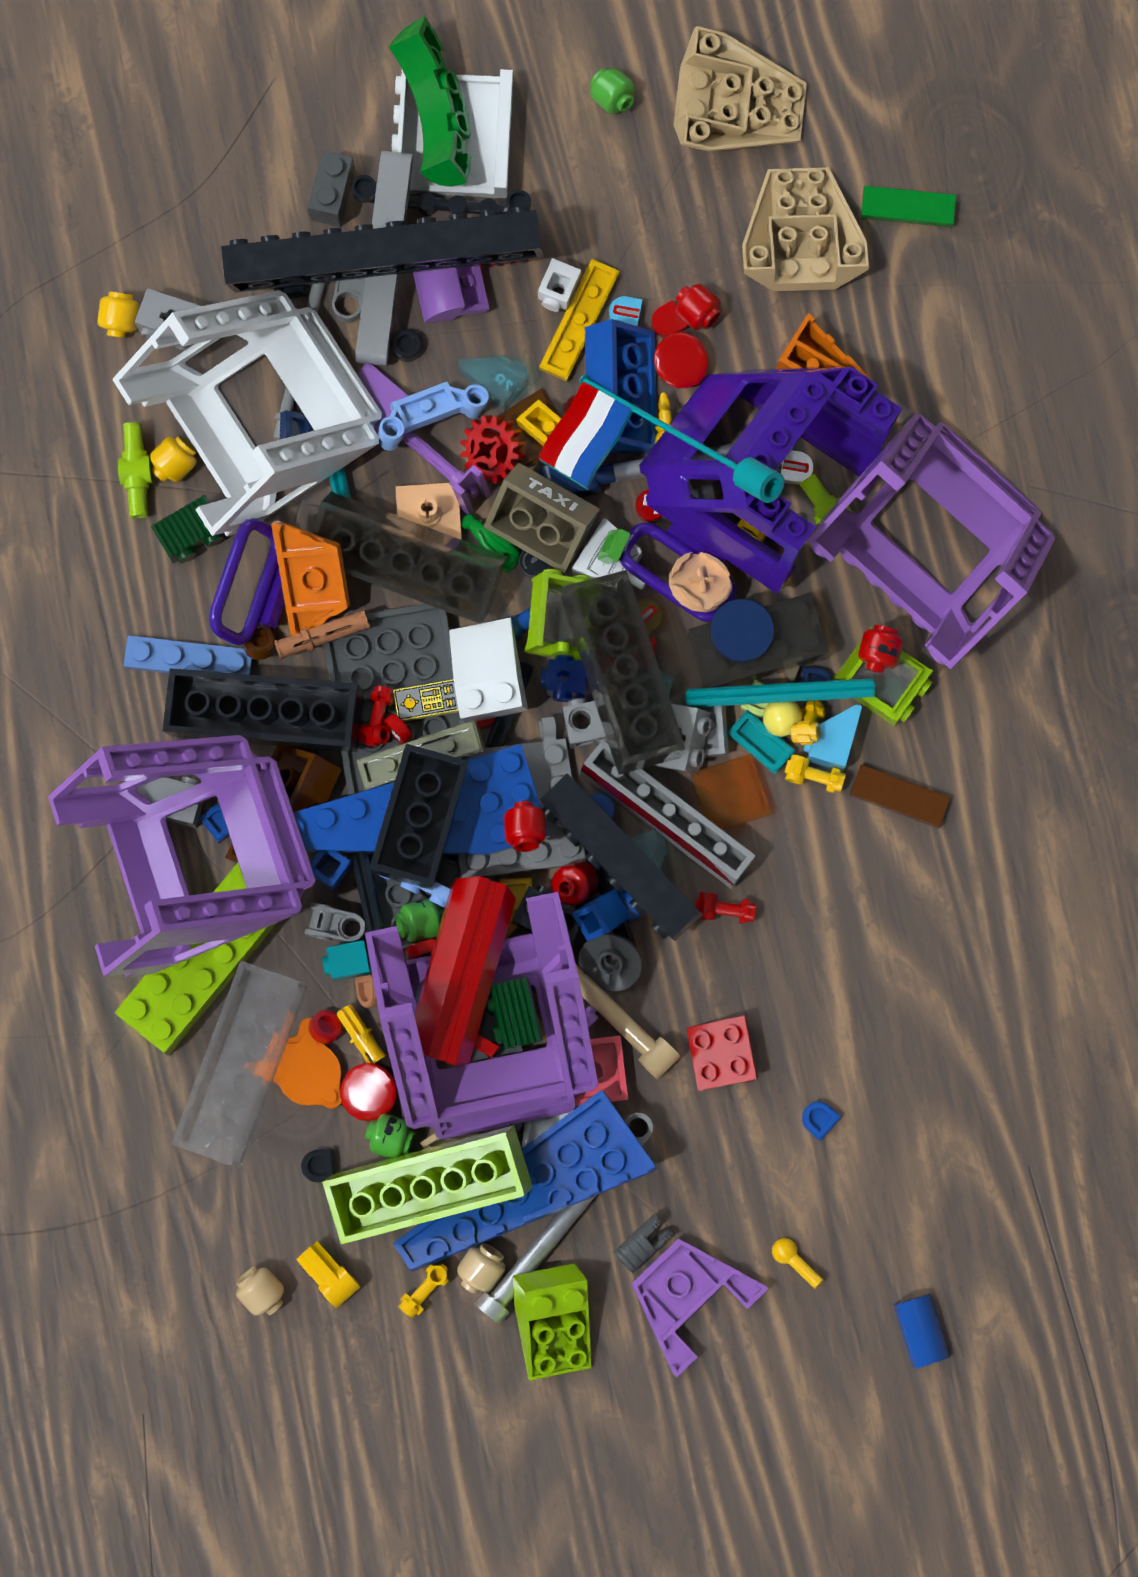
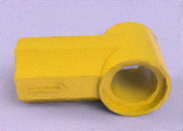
[296,1241,361,1309]

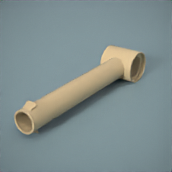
[559,964,681,1080]

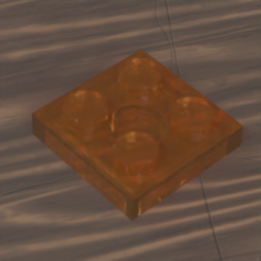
[690,754,771,830]

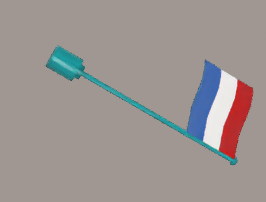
[539,375,784,503]

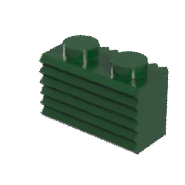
[151,495,224,563]
[486,977,543,1050]

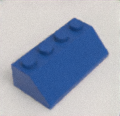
[585,319,657,453]

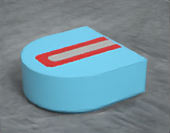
[609,296,643,326]

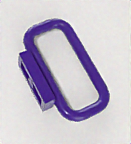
[209,518,285,646]
[619,522,737,622]

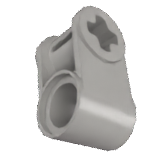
[304,903,367,943]

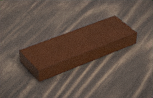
[849,765,950,828]

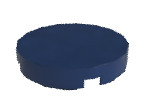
[710,599,774,663]

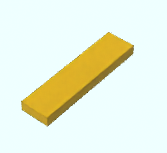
[539,259,620,382]

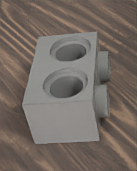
[563,692,633,749]

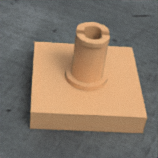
[395,483,462,550]

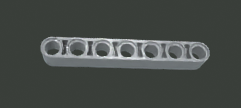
[356,150,413,366]

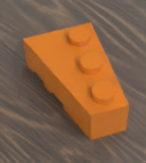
[775,313,873,381]

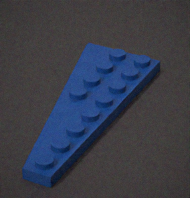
[393,1090,658,1272]

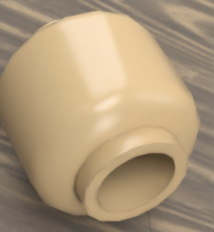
[457,1243,505,1294]
[236,1267,284,1316]

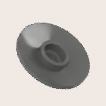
[579,933,642,992]

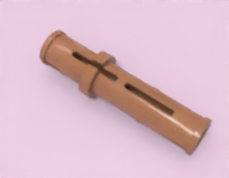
[274,609,370,660]

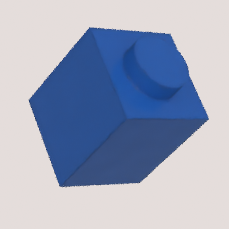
[310,851,353,892]
[572,889,631,942]

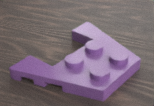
[631,1239,768,1378]

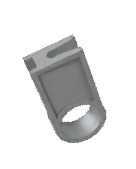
[332,278,365,323]

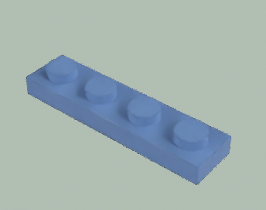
[123,635,253,675]

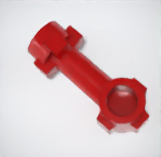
[358,686,394,747]
[695,892,756,924]

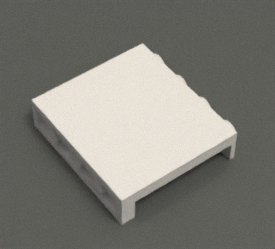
[392,69,513,198]

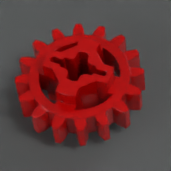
[460,415,526,483]

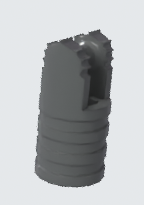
[613,1213,674,1274]

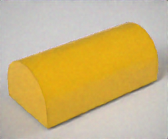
[516,399,562,446]

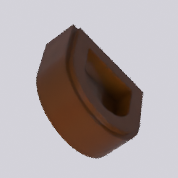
[242,627,275,660]

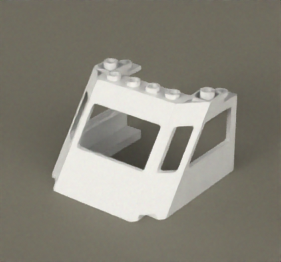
[112,290,382,536]

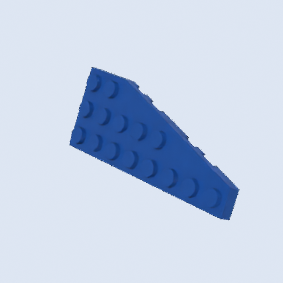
[293,744,550,856]

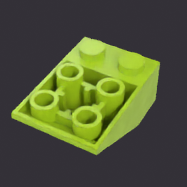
[513,1264,591,1381]

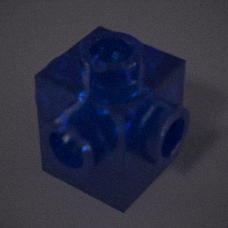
[541,655,587,702]

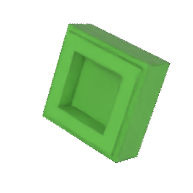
[597,529,630,564]

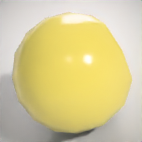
[763,702,803,738]

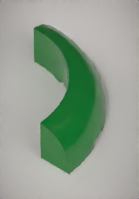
[389,16,471,187]

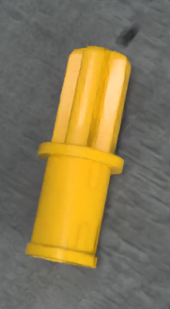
[337,1004,386,1064]

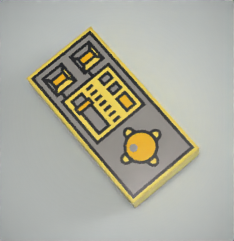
[393,679,459,722]

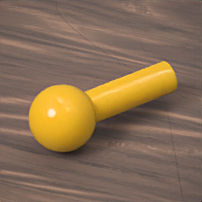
[772,1238,824,1289]

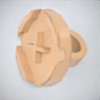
[669,552,732,612]

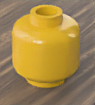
[97,292,140,338]
[150,435,197,482]

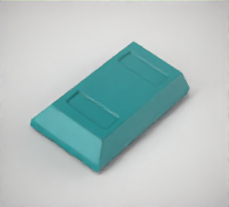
[727,710,795,774]

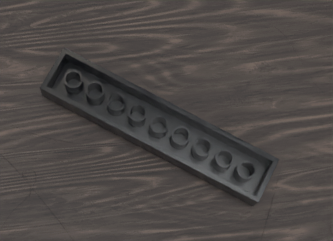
[221,206,544,293]

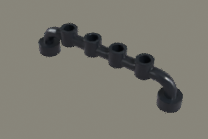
[352,175,531,216]

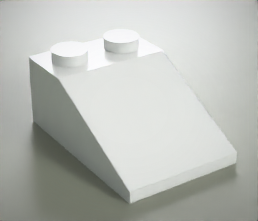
[449,618,528,722]

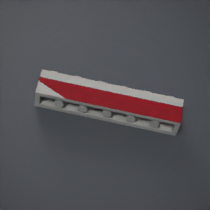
[580,740,756,889]

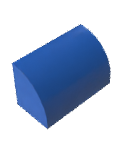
[893,1293,950,1369]

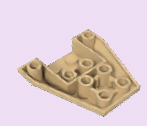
[674,26,807,152]
[742,167,869,291]

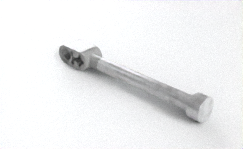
[475,1113,653,1325]

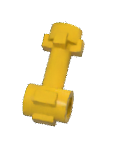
[791,700,825,745]
[784,755,846,793]
[398,1264,449,1319]

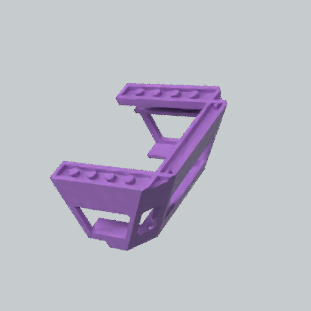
[807,413,1056,669]
[48,735,315,978]
[365,892,598,1140]

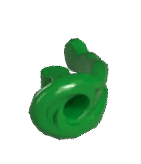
[461,514,520,573]

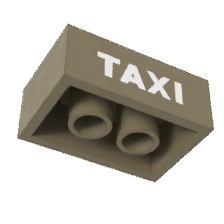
[483,463,600,573]

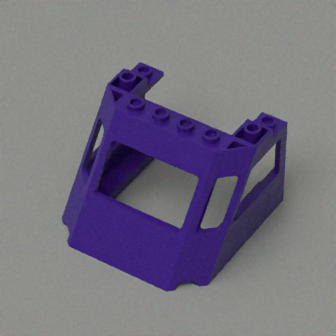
[639,367,903,594]

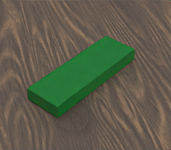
[860,186,956,228]

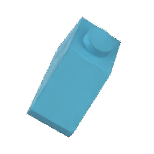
[803,705,862,772]

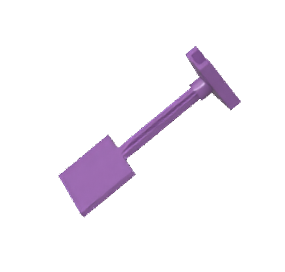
[357,364,491,515]

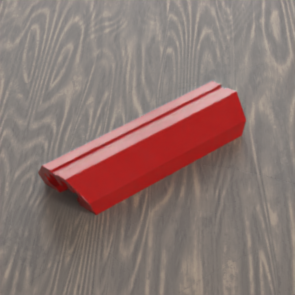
[414,876,516,1065]

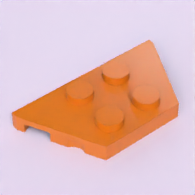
[271,521,350,636]

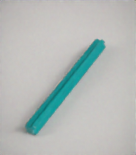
[685,678,876,707]

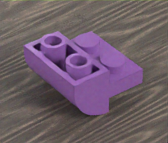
[413,265,490,323]

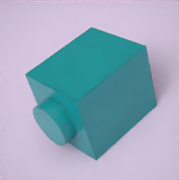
[322,940,372,982]

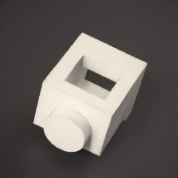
[538,258,581,312]

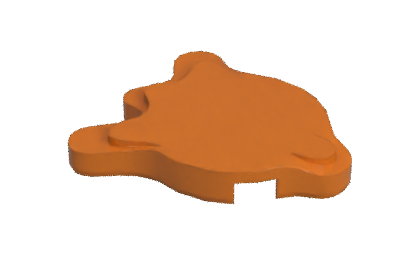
[253,1018,342,1109]

